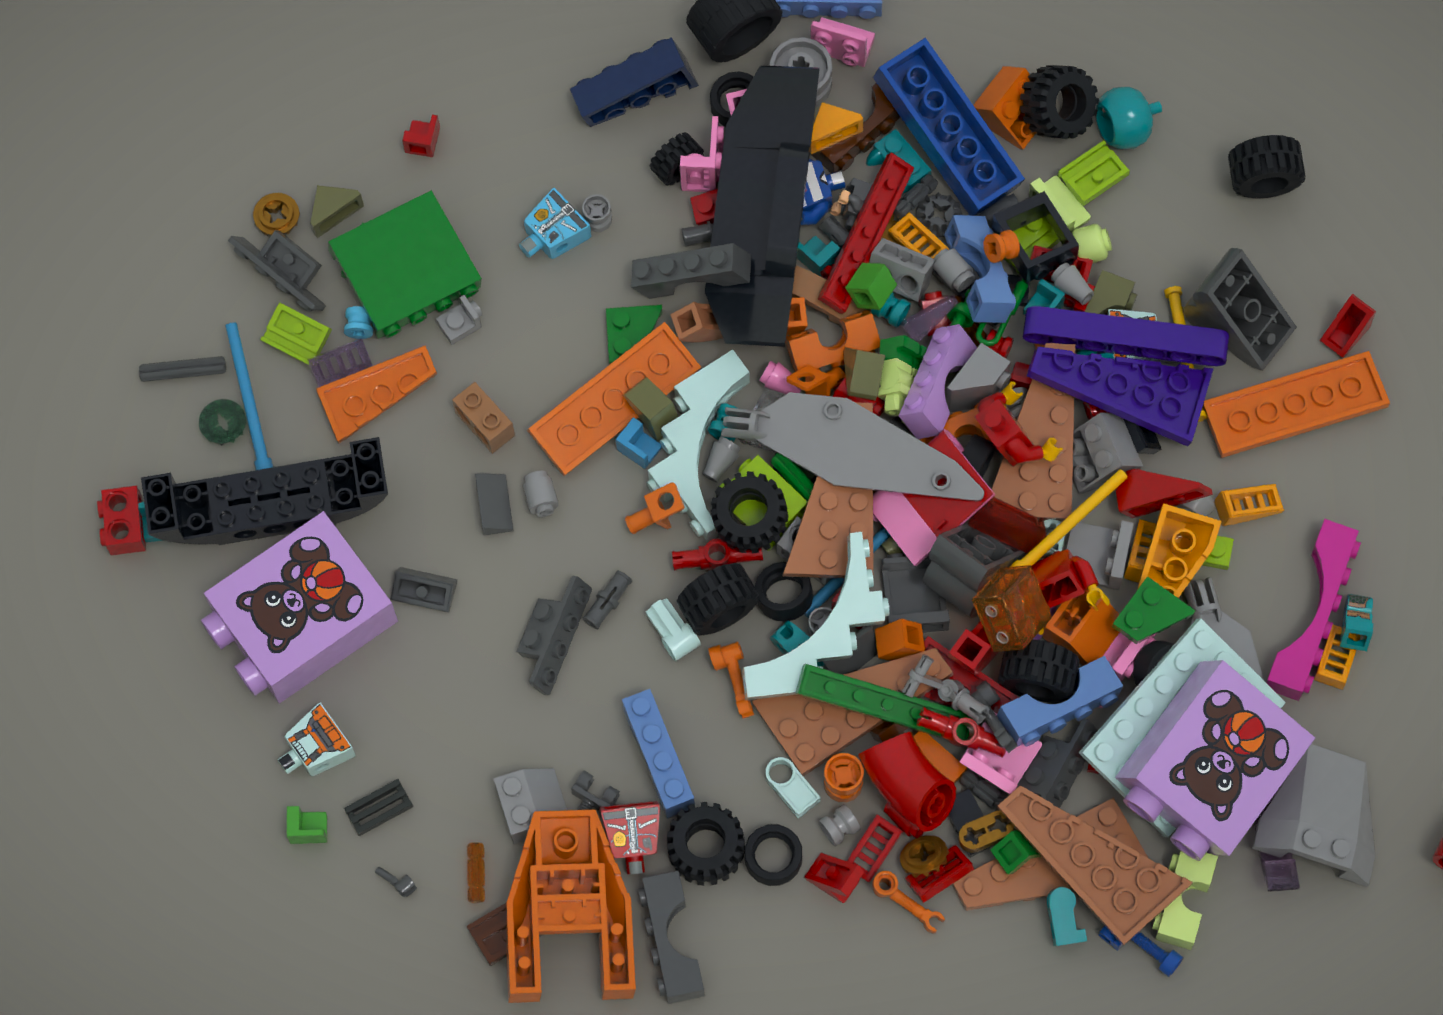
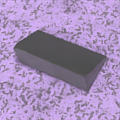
[475,473,514,535]
[391,567,457,612]
[823,626,878,675]

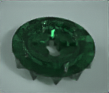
[199,399,247,446]

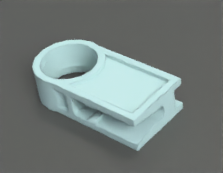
[765,757,821,819]

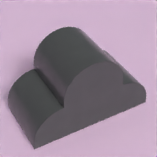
[1183,248,1297,371]
[923,517,1031,618]

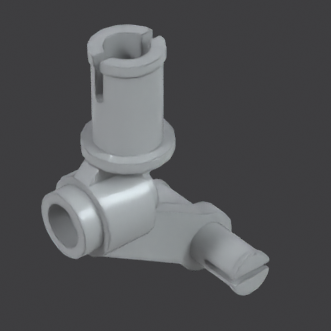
[902,654,990,724]

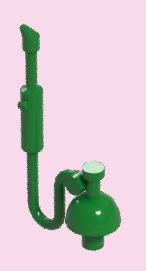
[946,278,1028,346]

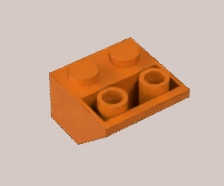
[973,66,1037,149]
[1043,590,1120,665]

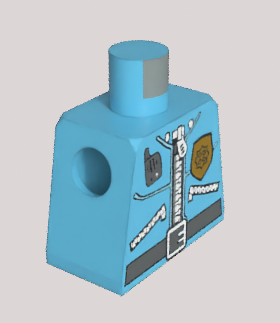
[519,188,591,259]

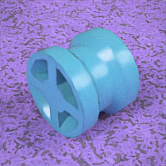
[344,306,373,339]

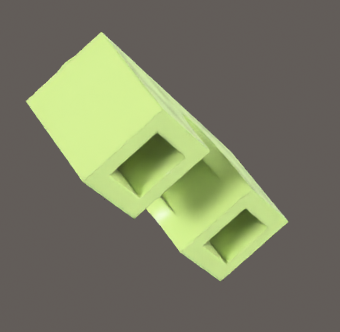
[1152,851,1218,950]

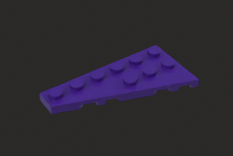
[1026,347,1213,447]

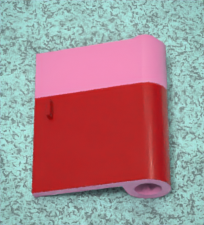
[873,429,996,566]

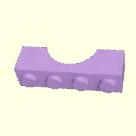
[899,324,977,439]

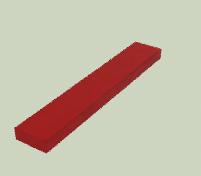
[818,152,914,314]

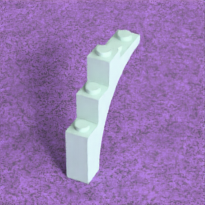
[646,350,750,542]
[742,532,889,700]

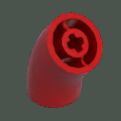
[858,731,956,832]

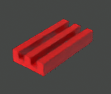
[905,844,974,903]

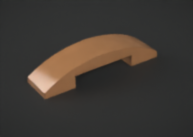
[792,265,866,326]

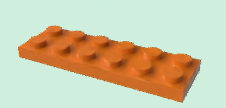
[527,322,701,476]
[1202,351,1390,458]

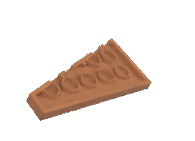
[981,343,1075,521]
[782,402,873,578]
[751,648,954,776]
[997,785,1193,946]
[952,797,1148,911]

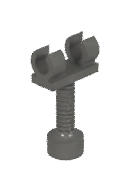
[571,770,620,810]

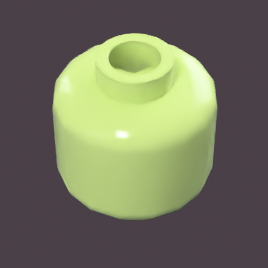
[1072,224,1112,264]

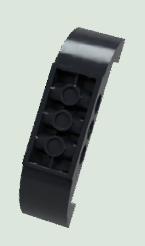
[141,437,388,545]

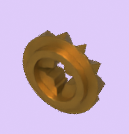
[253,193,300,235]
[900,835,949,878]

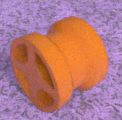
[983,230,1020,263]

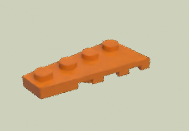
[316,345,437,444]

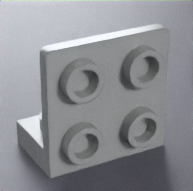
[1067,521,1134,590]

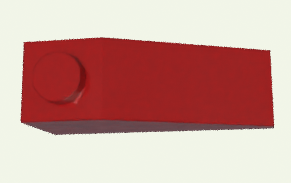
[1116,469,1213,519]

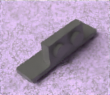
[228,230,326,311]
[517,576,592,695]
[1017,719,1098,808]

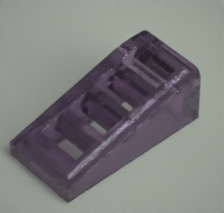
[900,295,958,342]
[307,338,373,387]

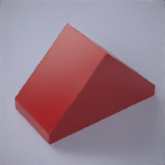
[1320,294,1376,358]

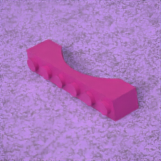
[1266,519,1361,701]

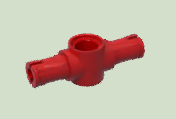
[672,539,763,571]
[917,707,1006,757]

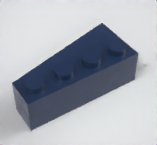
[570,37,699,127]

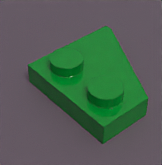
[606,305,662,365]
[1111,576,1196,644]

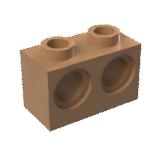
[452,382,515,454]

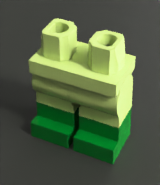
[878,335,927,424]

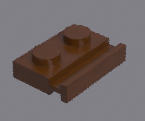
[467,903,542,966]

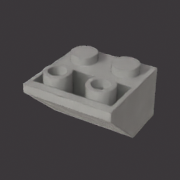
[1073,413,1143,493]

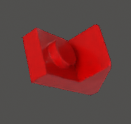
[804,853,864,903]

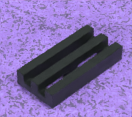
[344,779,413,836]

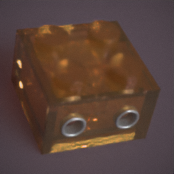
[972,565,1052,652]

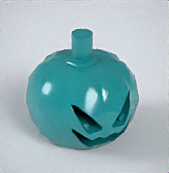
[1095,87,1162,149]

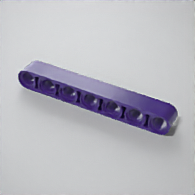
[1023,306,1229,366]

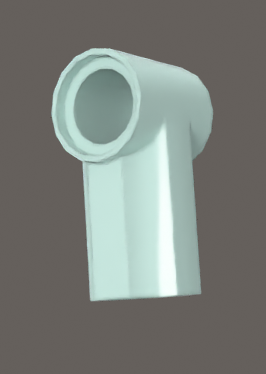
[646,598,701,661]

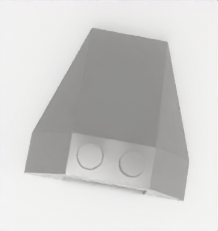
[1252,744,1375,887]

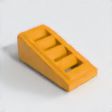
[888,212,949,259]
[1215,484,1284,526]
[1124,519,1156,583]
[1314,624,1361,690]

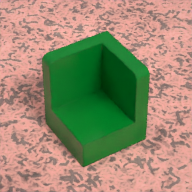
[990,830,1041,875]

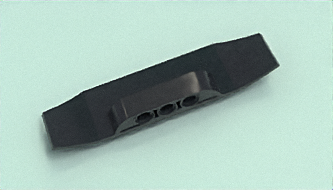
[705,66,820,347]

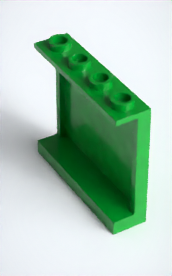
[328,190,482,339]

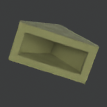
[310,185,364,238]
[843,347,885,400]
[623,377,678,442]

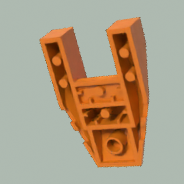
[506,810,636,1003]

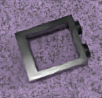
[992,191,1079,283]

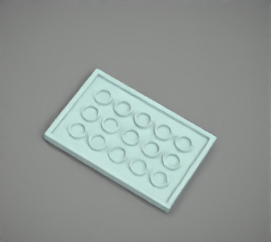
[1079,618,1286,837]

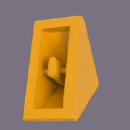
[810,102,863,154]

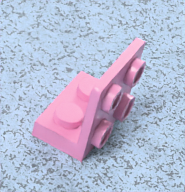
[811,17,875,67]
[680,116,724,192]
[959,712,1042,795]

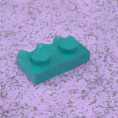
[866,129,932,194]

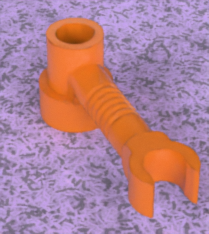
[708,642,754,719]
[872,871,945,933]

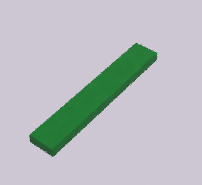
[795,664,973,741]

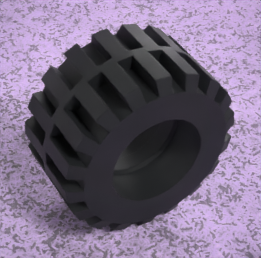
[1020,65,1099,139]
[1228,135,1306,198]
[711,471,788,554]
[676,563,760,635]
[998,639,1080,702]
[667,802,744,886]

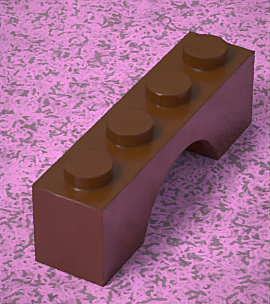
[810,83,900,173]

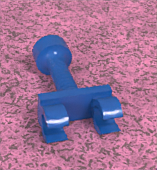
[1099,925,1184,977]

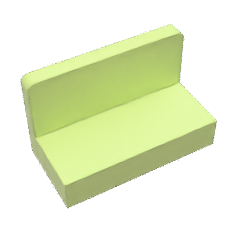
[1029,176,1091,233]

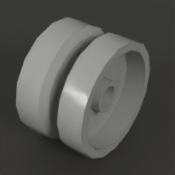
[770,37,832,108]

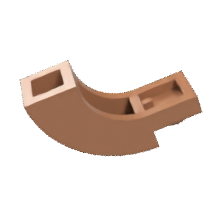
[670,302,723,342]

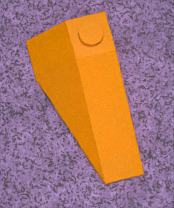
[1137,503,1222,598]

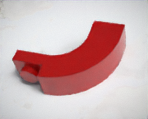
[948,594,1023,675]

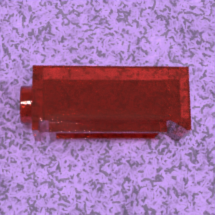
[968,497,1047,554]

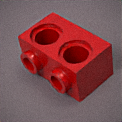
[97,486,146,555]

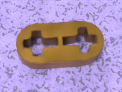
[958,810,1014,853]

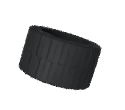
[686,0,782,63]

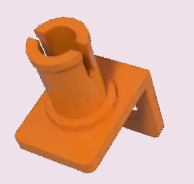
[787,365,846,396]
[625,482,685,534]

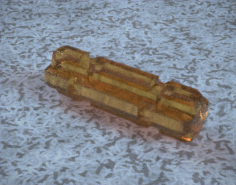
[467,842,485,903]

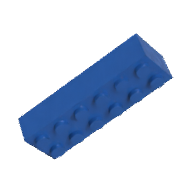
[873,37,1025,216]

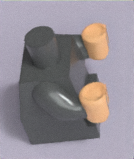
[829,177,872,230]

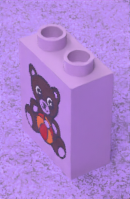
[201,511,398,704]
[1115,660,1315,861]

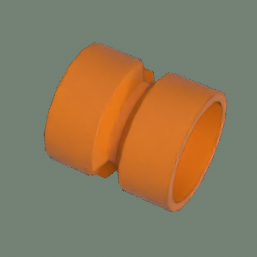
[824,753,864,802]

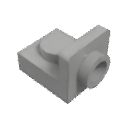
[436,295,482,345]

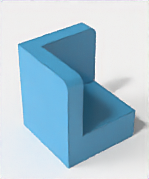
[616,417,662,469]

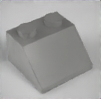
[946,343,1011,412]
[493,768,567,844]

